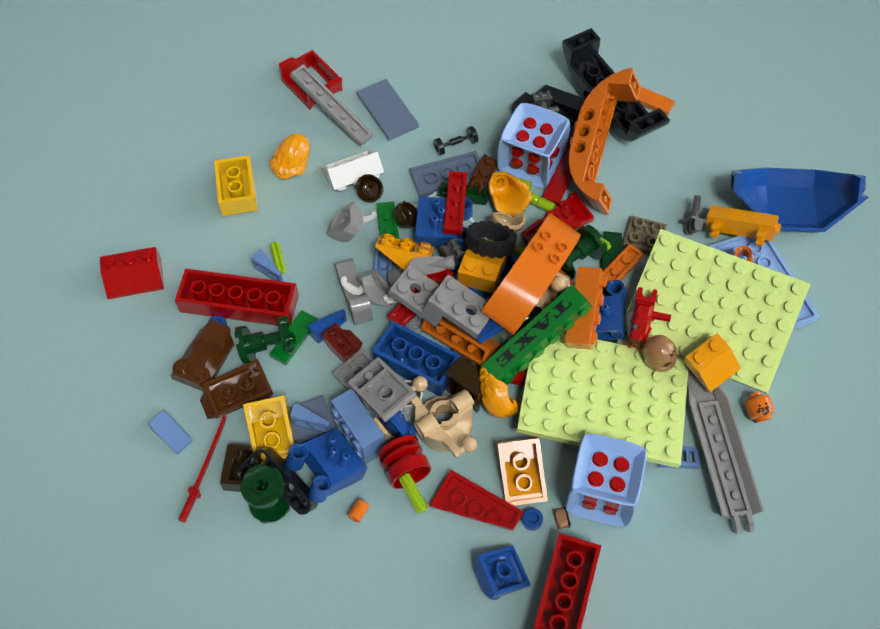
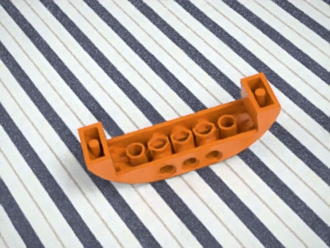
[569,68,641,215]
[481,213,581,335]

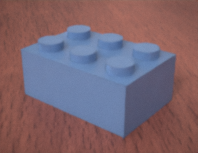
[330,388,386,464]

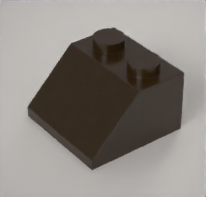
[446,356,480,413]

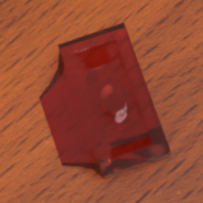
[321,323,363,362]

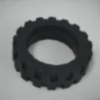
[465,221,517,258]

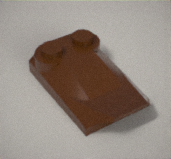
[171,320,235,391]
[200,359,274,419]

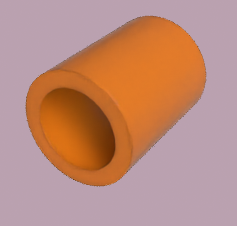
[347,499,370,523]

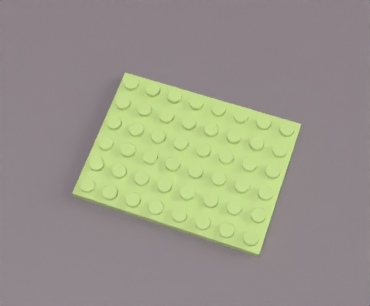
[625,229,811,394]
[516,332,689,468]

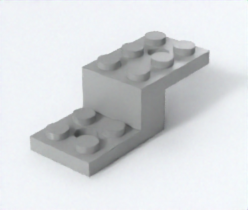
[388,265,490,338]
[332,348,417,422]

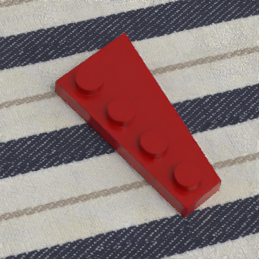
[522,191,594,245]
[429,470,524,531]

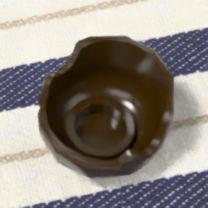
[355,174,384,203]
[393,201,417,228]

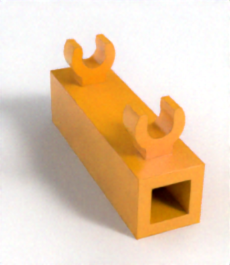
[706,205,781,246]

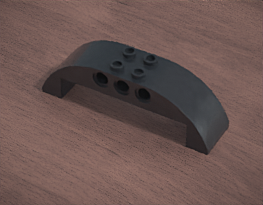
[562,28,670,141]

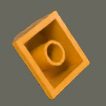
[683,333,741,393]

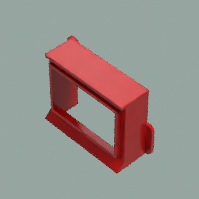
[279,50,343,110]

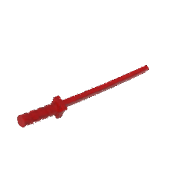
[178,416,227,523]

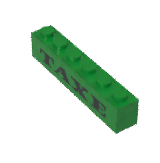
[482,284,592,385]

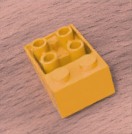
[375,234,435,276]

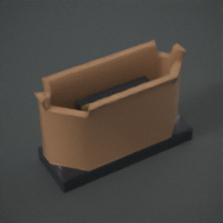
[553,506,571,530]

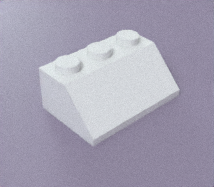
[322,150,384,191]

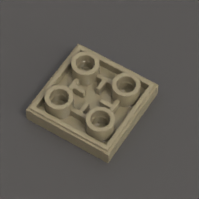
[622,215,667,255]

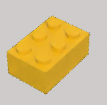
[214,155,258,216]

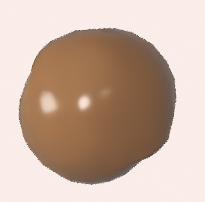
[643,335,677,372]

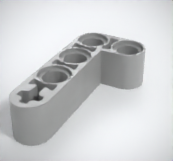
[334,258,373,325]

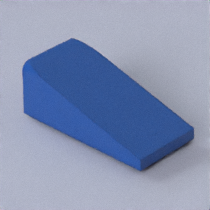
[307,309,347,343]

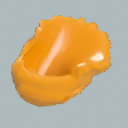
[269,133,310,180]
[488,171,532,217]
[478,366,520,419]

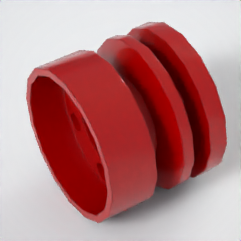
[378,435,431,489]

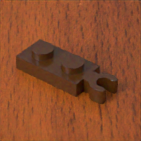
[469,154,497,194]

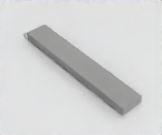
[290,64,374,147]

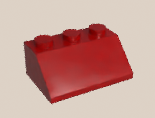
[100,247,164,300]

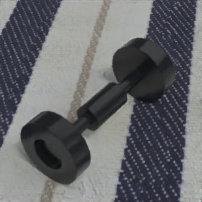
[433,126,478,156]

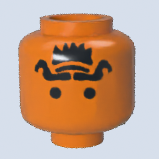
[744,392,775,423]

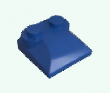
[379,410,417,438]
[474,546,531,600]

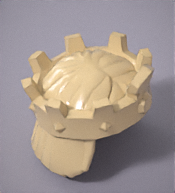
[486,212,526,241]

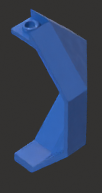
[730,167,869,232]

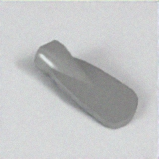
[408,255,455,275]

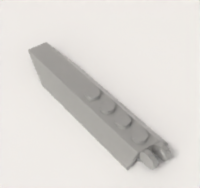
[687,371,764,534]

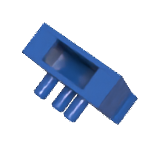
[415,197,473,251]
[574,280,627,340]
[285,428,368,503]

